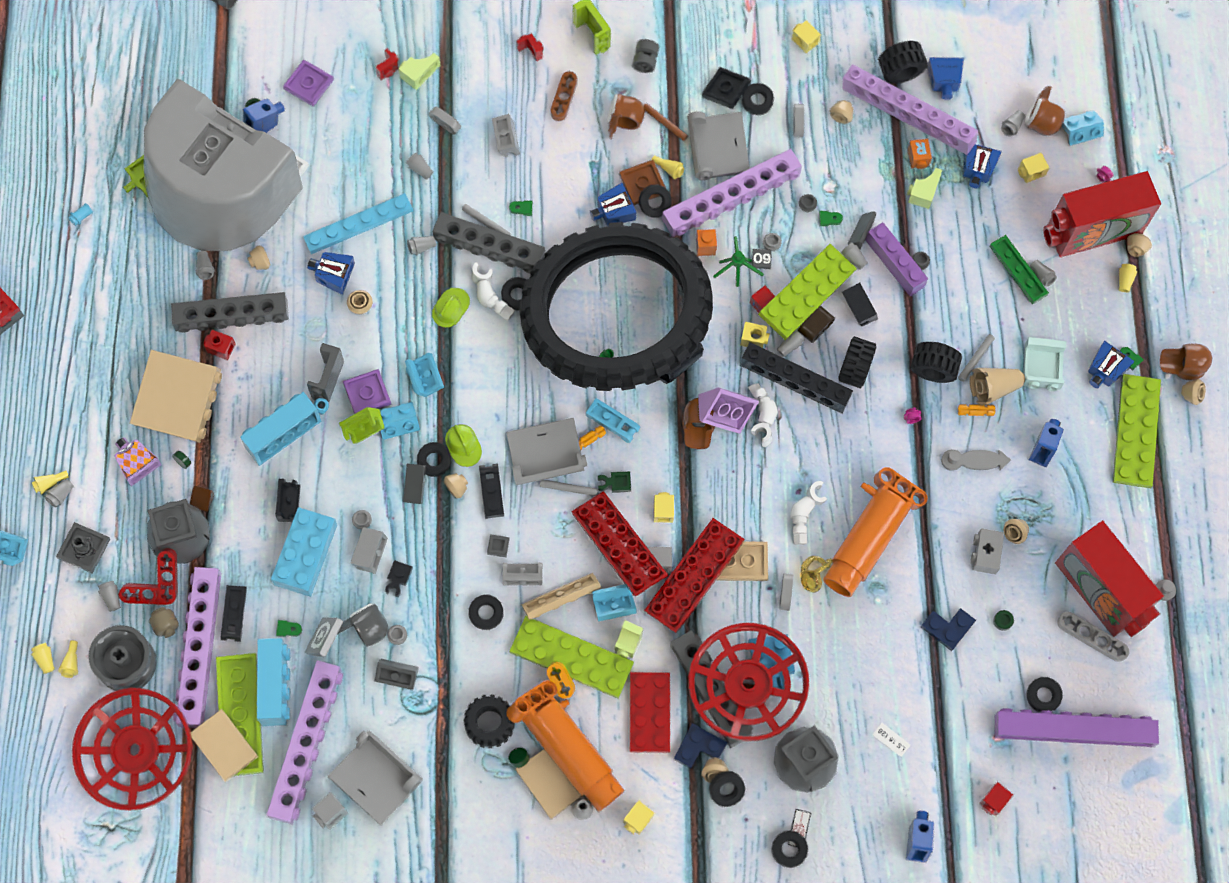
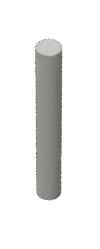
[462,204,511,235]
[958,334,995,382]
[540,480,598,496]

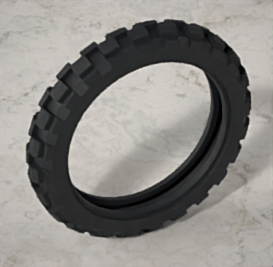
[519,222,713,391]

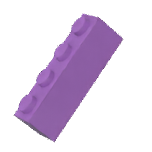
[865,222,928,297]

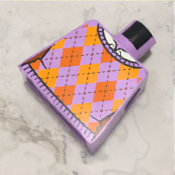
[114,437,161,487]

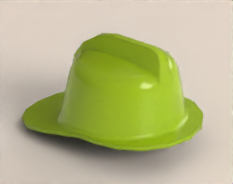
[432,288,470,328]
[445,424,482,467]

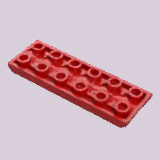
[571,491,668,597]
[644,518,745,633]

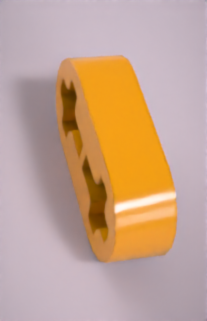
[547,662,575,699]

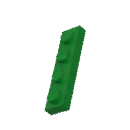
[989,235,1049,305]

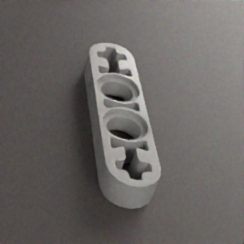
[1057,612,1129,662]

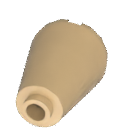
[969,368,1025,406]

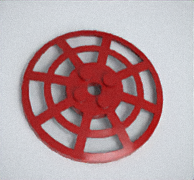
[689,623,809,741]
[72,688,192,811]

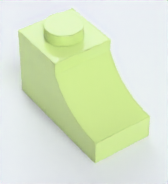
[399,53,440,90]
[907,168,942,209]
[615,620,643,658]

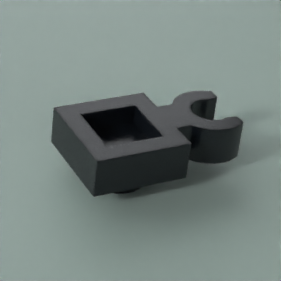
[385,560,413,598]

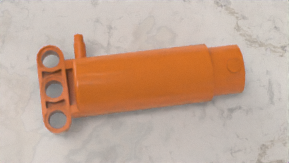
[823,467,928,597]
[506,680,625,812]

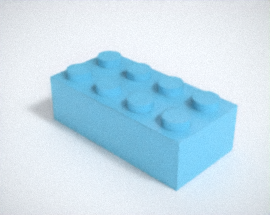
[240,392,322,466]
[271,507,337,597]
[257,638,291,726]

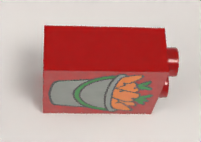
[1043,171,1162,258]
[1055,520,1164,638]

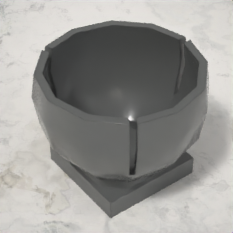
[147,499,210,564]
[774,725,839,793]

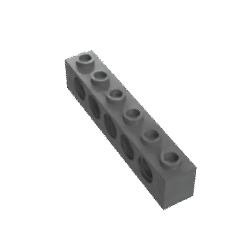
[432,212,545,273]
[171,292,289,333]
[670,630,753,748]

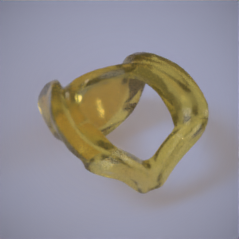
[801,555,834,593]

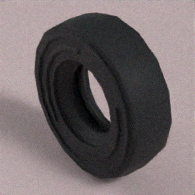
[742,83,774,115]
[639,184,672,218]
[501,277,527,311]
[417,442,451,477]
[468,595,504,630]
[1026,677,1063,712]
[709,771,745,807]
[771,830,808,868]

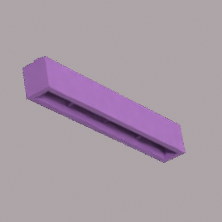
[995,708,1159,747]

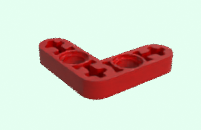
[118,548,178,605]

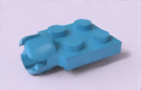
[748,634,795,690]

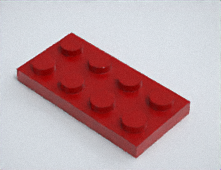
[630,672,670,753]

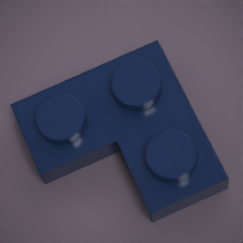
[921,608,976,651]
[673,723,728,769]

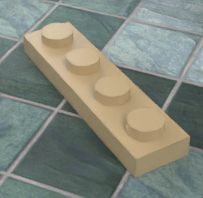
[521,573,601,620]

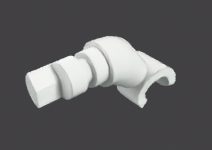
[471,262,515,321]
[748,383,778,447]
[791,481,827,545]

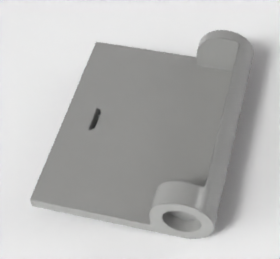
[687,111,750,181]
[506,417,587,485]
[328,731,423,825]

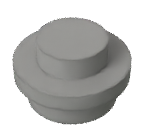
[763,233,782,251]
[352,510,372,529]
[387,625,407,645]

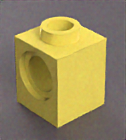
[792,20,821,53]
[1018,153,1049,183]
[740,322,770,348]
[654,492,674,523]
[623,800,655,835]

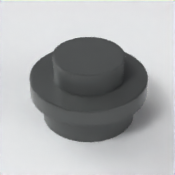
[799,194,817,212]
[912,252,930,270]

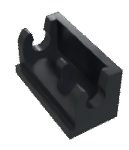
[842,283,878,327]
[275,478,301,522]

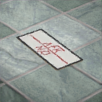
[788,809,811,847]

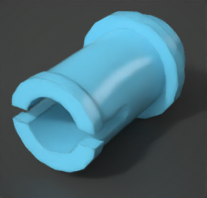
[68,203,93,226]
[314,398,329,415]

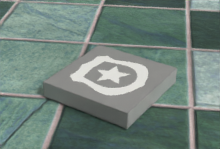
[304,617,343,657]

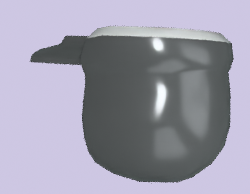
[337,603,388,647]

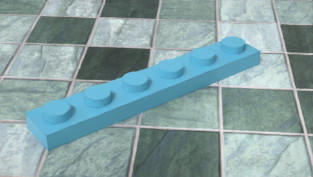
[303,193,413,254]

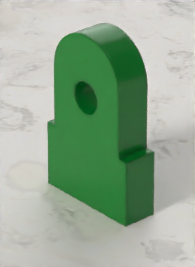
[509,200,533,216]
[819,211,843,226]
[1120,347,1144,371]
[276,620,302,637]

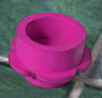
[1096,166,1114,183]
[904,408,922,424]

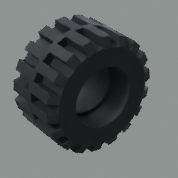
[878,41,928,84]
[838,336,877,389]
[910,342,962,383]
[464,694,515,749]

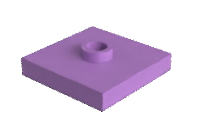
[283,59,334,107]
[343,369,392,414]

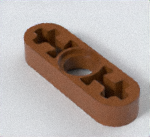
[551,71,577,121]

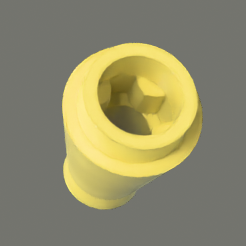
[1119,264,1137,293]
[31,643,55,674]

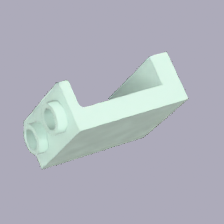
[1023,337,1066,391]

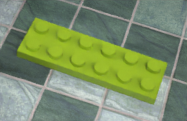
[758,244,857,340]
[1113,374,1161,489]
[509,616,634,699]
[216,653,264,776]

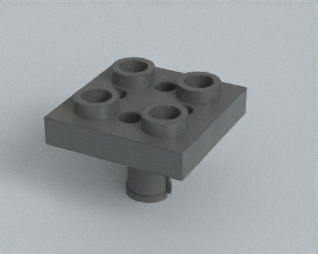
[56,522,111,574]

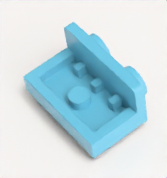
[1062,110,1104,146]
[405,353,444,397]
[380,402,420,440]
[0,530,28,566]
[592,584,637,622]

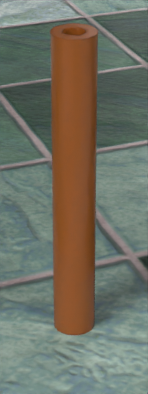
[644,103,688,141]

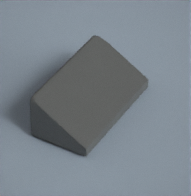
[848,211,877,249]
[403,463,426,504]
[374,659,419,690]

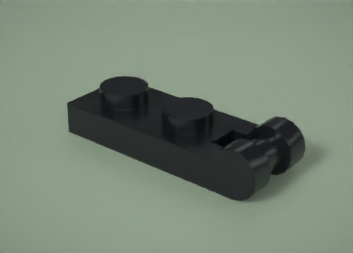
[479,463,504,519]
[220,585,247,642]

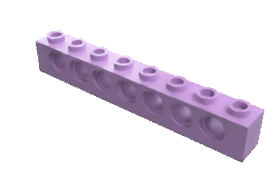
[843,64,978,155]
[662,149,802,237]
[173,567,221,728]
[267,660,343,825]

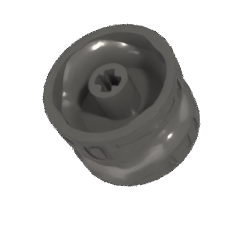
[88,625,157,691]

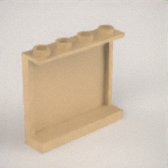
[130,350,222,443]

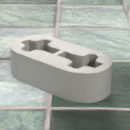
[793,104,804,137]
[429,106,461,134]
[779,574,794,611]

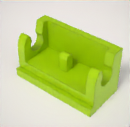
[339,407,385,444]

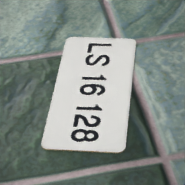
[873,723,910,757]

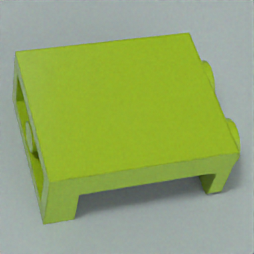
[573,0,611,55]

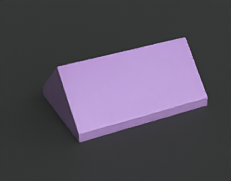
[698,387,759,434]

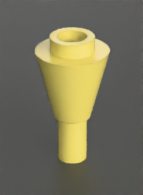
[652,155,684,179]
[31,471,69,495]
[58,640,78,678]

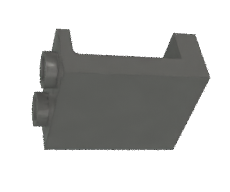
[307,343,344,402]

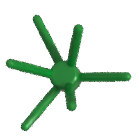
[713,236,764,287]

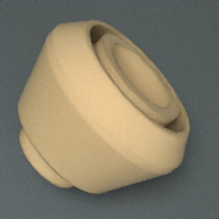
[830,100,853,124]
[1127,233,1152,257]
[247,245,270,270]
[347,290,373,314]
[1181,379,1206,405]
[443,473,468,498]
[1003,519,1029,544]
[702,758,729,783]

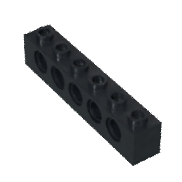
[740,342,853,414]

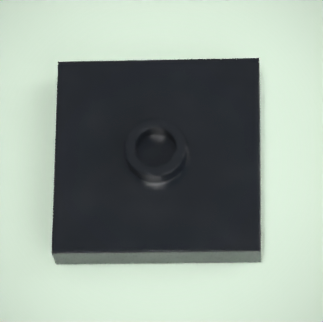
[701,67,751,109]

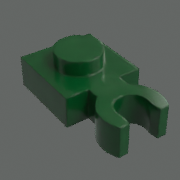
[598,471,631,493]

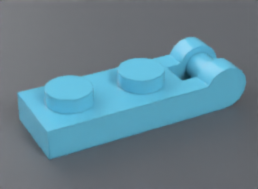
[586,398,641,443]

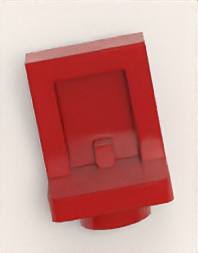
[516,33,544,61]
[375,48,399,80]

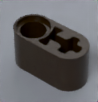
[798,306,835,343]

